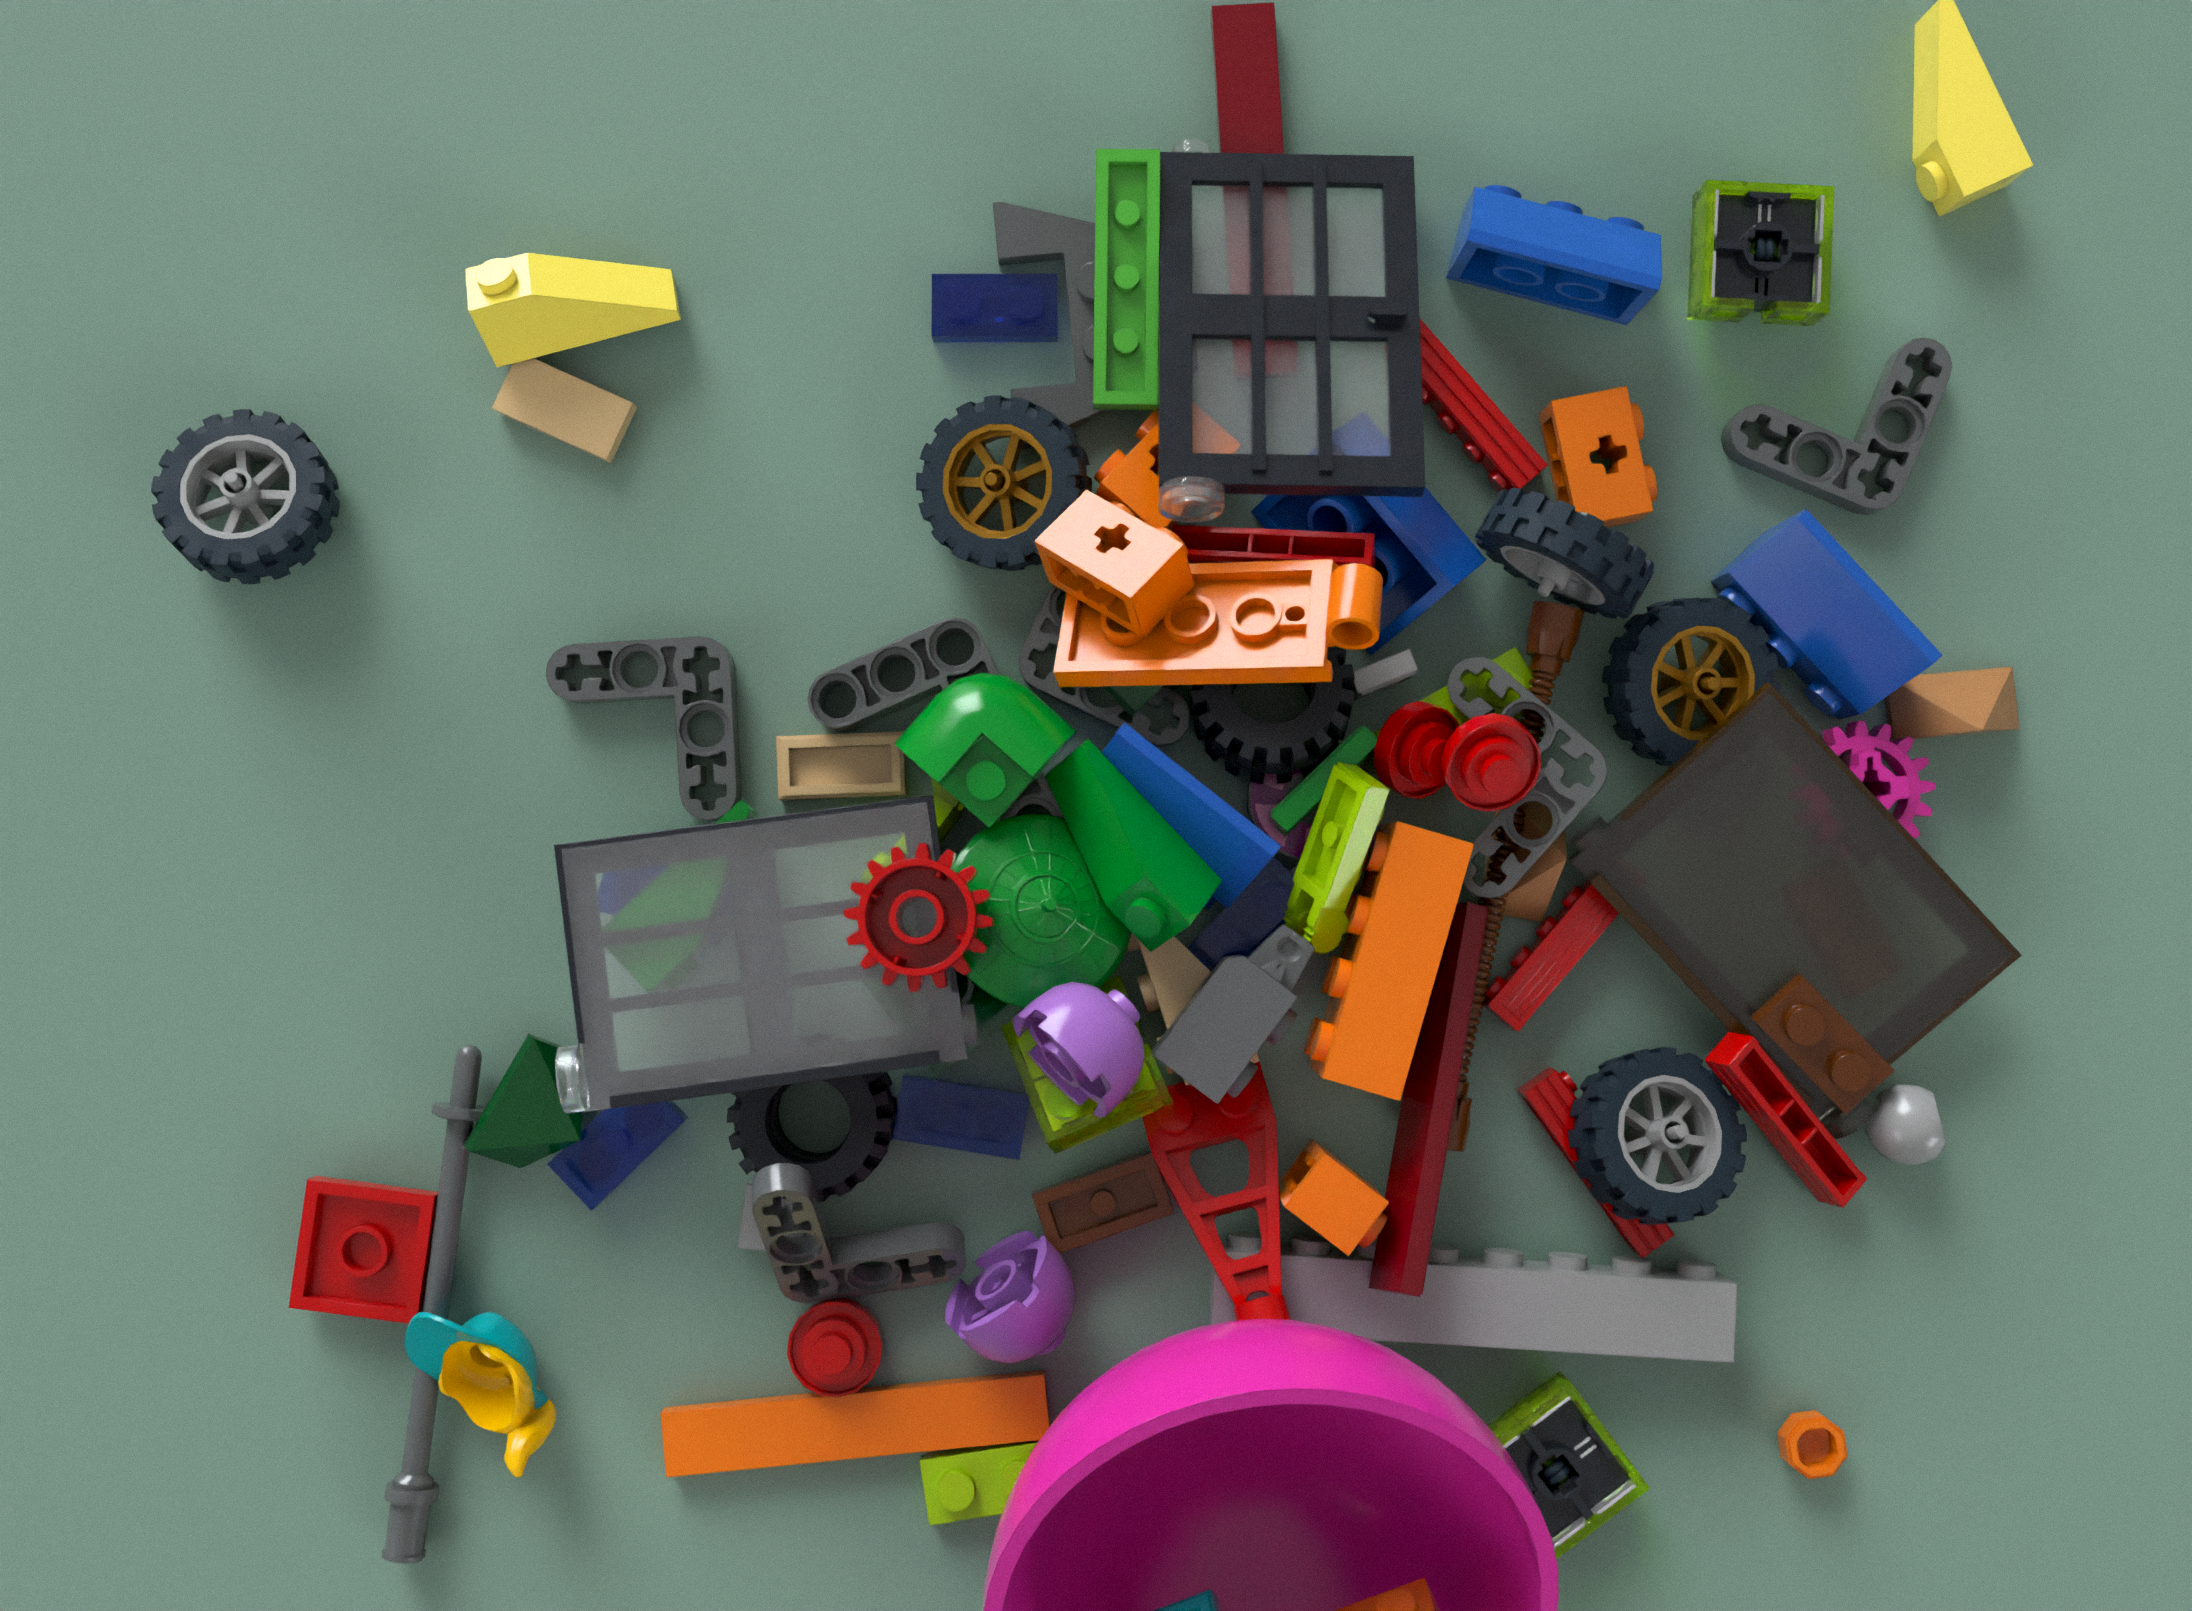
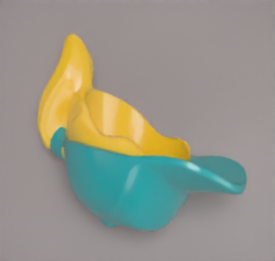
[404,1312,556,1478]

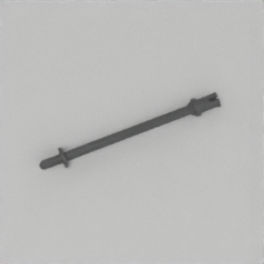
[382,1045,486,1564]

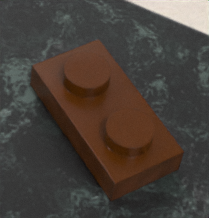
[1750,973,1895,1115]
[1032,1150,1174,1254]

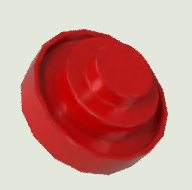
[1374,701,1459,799]
[1441,713,1541,812]
[787,1298,884,1397]

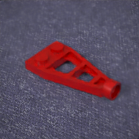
[1140,1062,1291,1320]

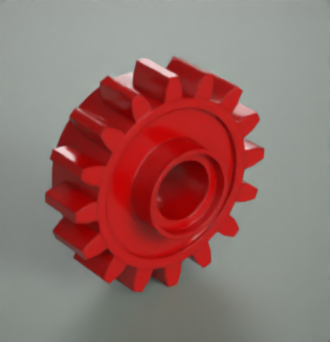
[843,843,994,992]

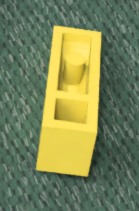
[1912,0,2033,217]
[465,253,681,368]

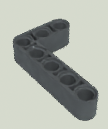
[808,617,1063,820]

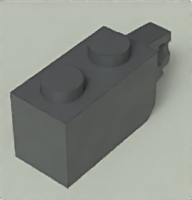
[1151,924,1315,1104]

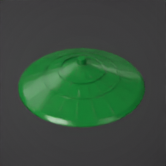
[953,814,1131,1008]

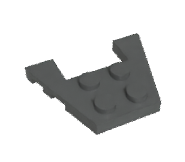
[993,202,1198,450]

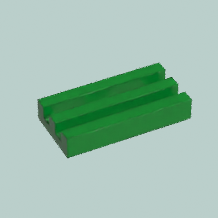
[1269,725,1378,837]

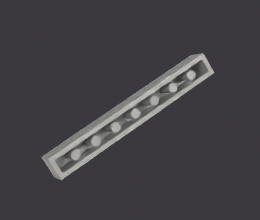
[1208,1232,1738,1363]

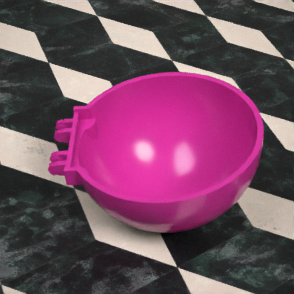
[983,1319,1559,1611]

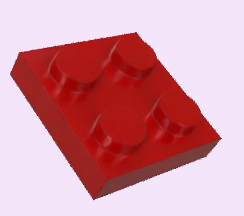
[288,1176,438,1324]

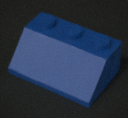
[1446,185,1662,325]
[1250,414,1486,656]
[1710,509,1943,720]
[1101,722,1281,910]

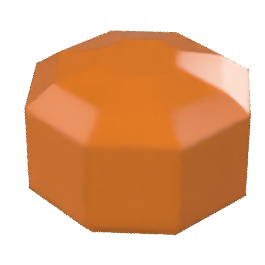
[1777,1410,1848,1479]

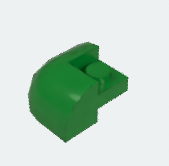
[894,673,1078,828]

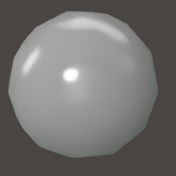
[1865,1084,1946,1165]

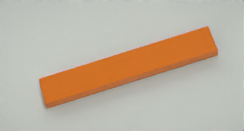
[660,1370,1050,1477]

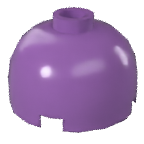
[1013,982,1144,1118]
[945,1231,1076,1363]

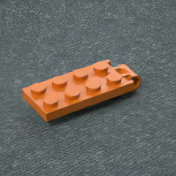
[1053,559,1383,687]

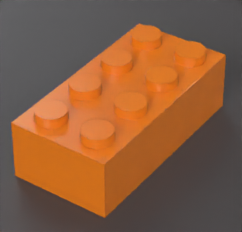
[1303,821,1474,1101]

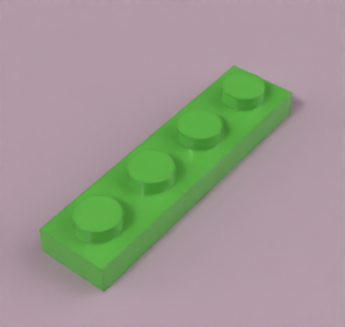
[1093,149,1160,410]

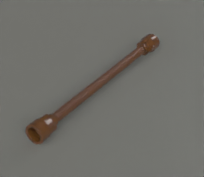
[1447,601,1584,1152]

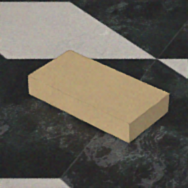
[492,358,637,464]
[776,731,907,801]

